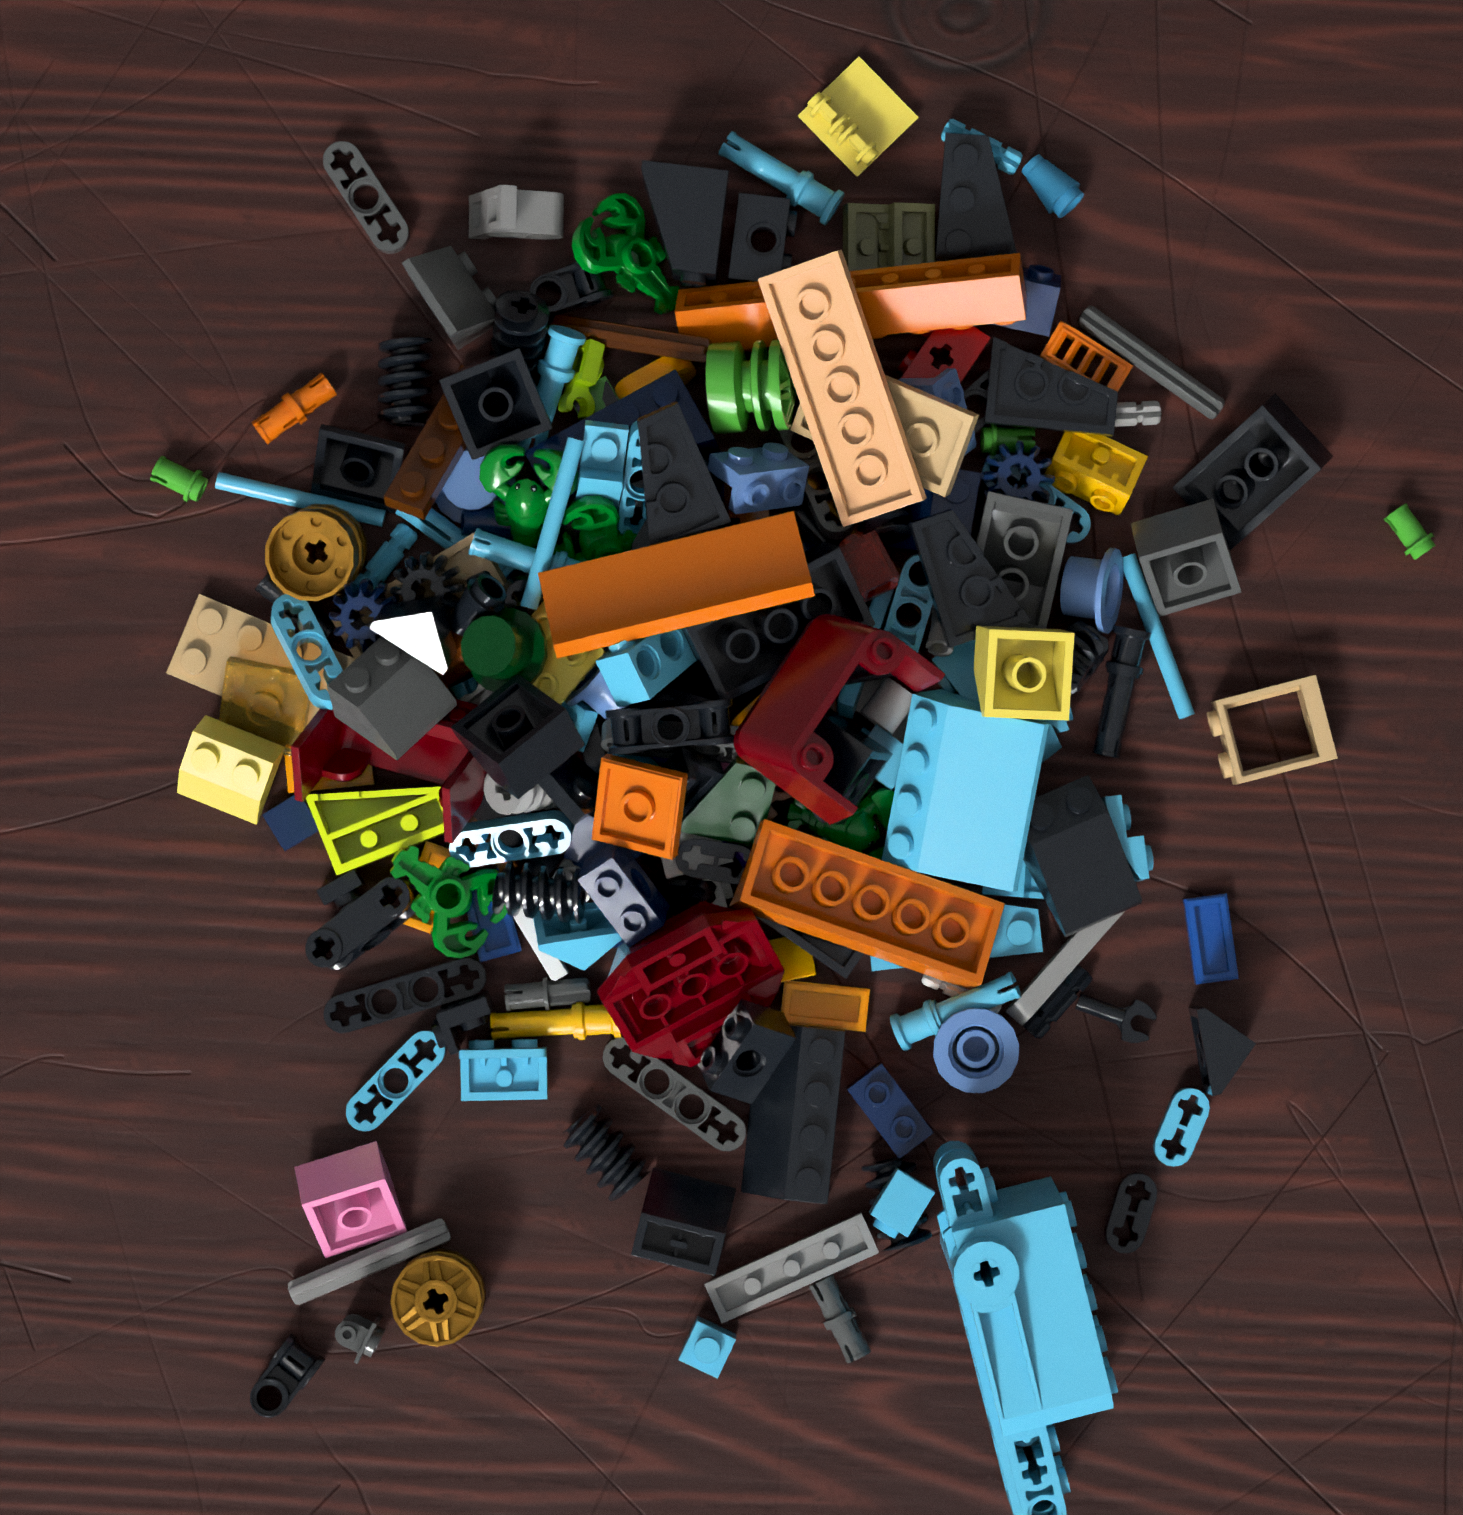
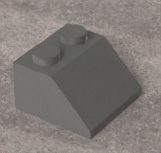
[1130,499,1242,617]
[327,636,457,760]

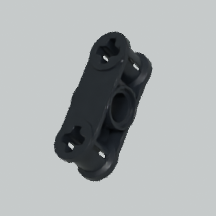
[605,698,734,754]
[305,877,419,970]

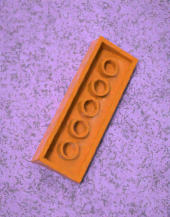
[538,511,815,659]
[729,819,1005,990]

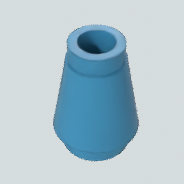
[1021,154,1084,218]

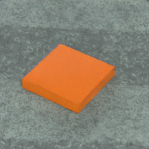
[592,754,688,860]

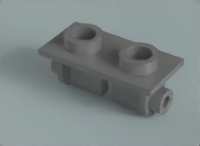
[335,1314,386,1364]

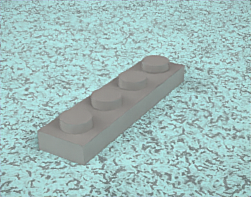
[704,1212,879,1323]

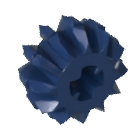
[981,441,1055,501]
[329,578,400,652]

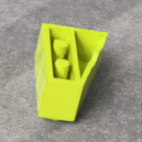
[306,787,444,875]

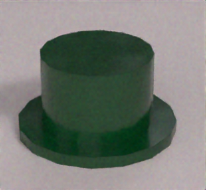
[461,608,548,692]

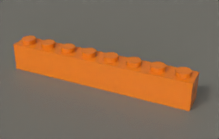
[675,253,1027,352]

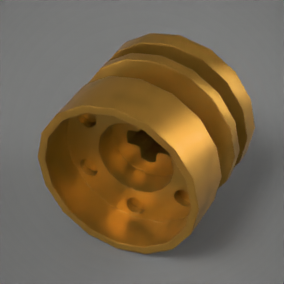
[265,504,367,601]
[390,1249,486,1347]

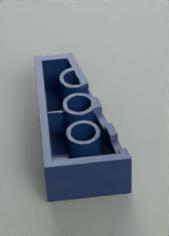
[525,369,720,500]

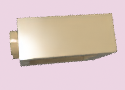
[1207,675,1338,785]

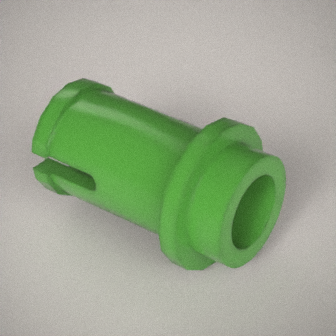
[980,424,1035,456]
[150,456,208,502]
[1384,503,1436,560]

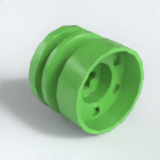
[706,339,797,434]

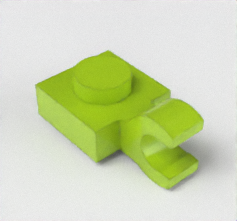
[558,339,605,420]

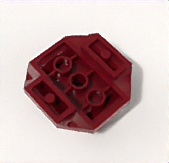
[597,901,785,1068]

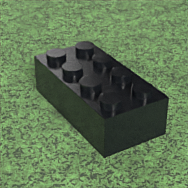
[682,541,875,699]

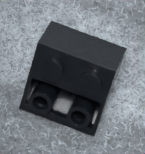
[631,1167,736,1276]

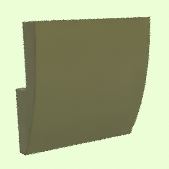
[843,202,935,271]

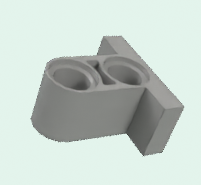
[469,185,564,240]
[855,678,912,743]

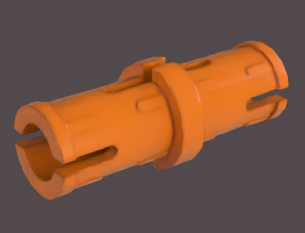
[251,373,337,445]

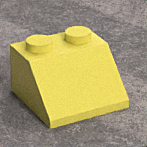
[974,626,1075,721]
[177,715,285,825]

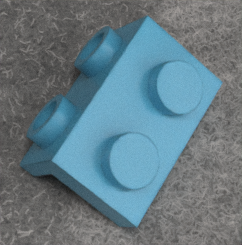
[459,1039,548,1101]

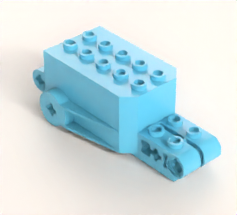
[933,1141,1118,1515]

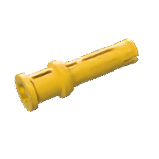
[490,1002,622,1040]

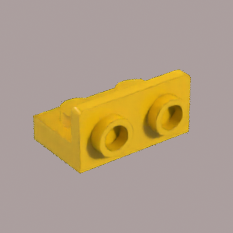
[1044,432,1148,515]

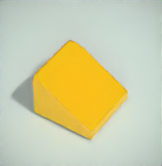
[769,937,817,982]

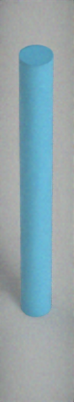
[520,437,585,610]
[215,472,386,527]
[1122,553,1195,720]

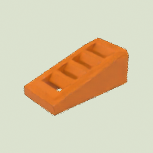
[1039,320,1133,392]

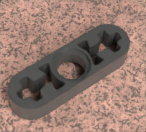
[323,141,410,254]

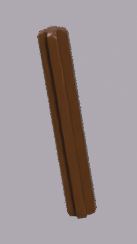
[551,314,712,363]

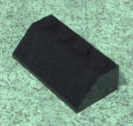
[741,1024,845,1204]

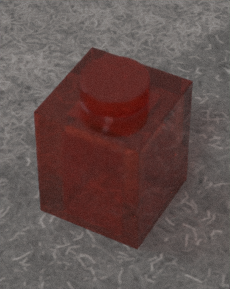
[839,530,900,602]

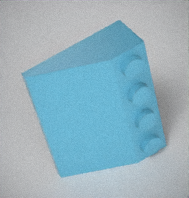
[882,689,1049,892]

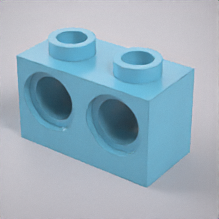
[595,629,697,707]

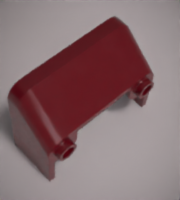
[734,614,945,825]
[291,699,487,844]

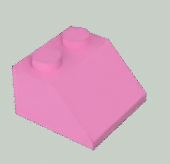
[294,1141,407,1258]

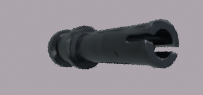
[1092,625,1151,758]

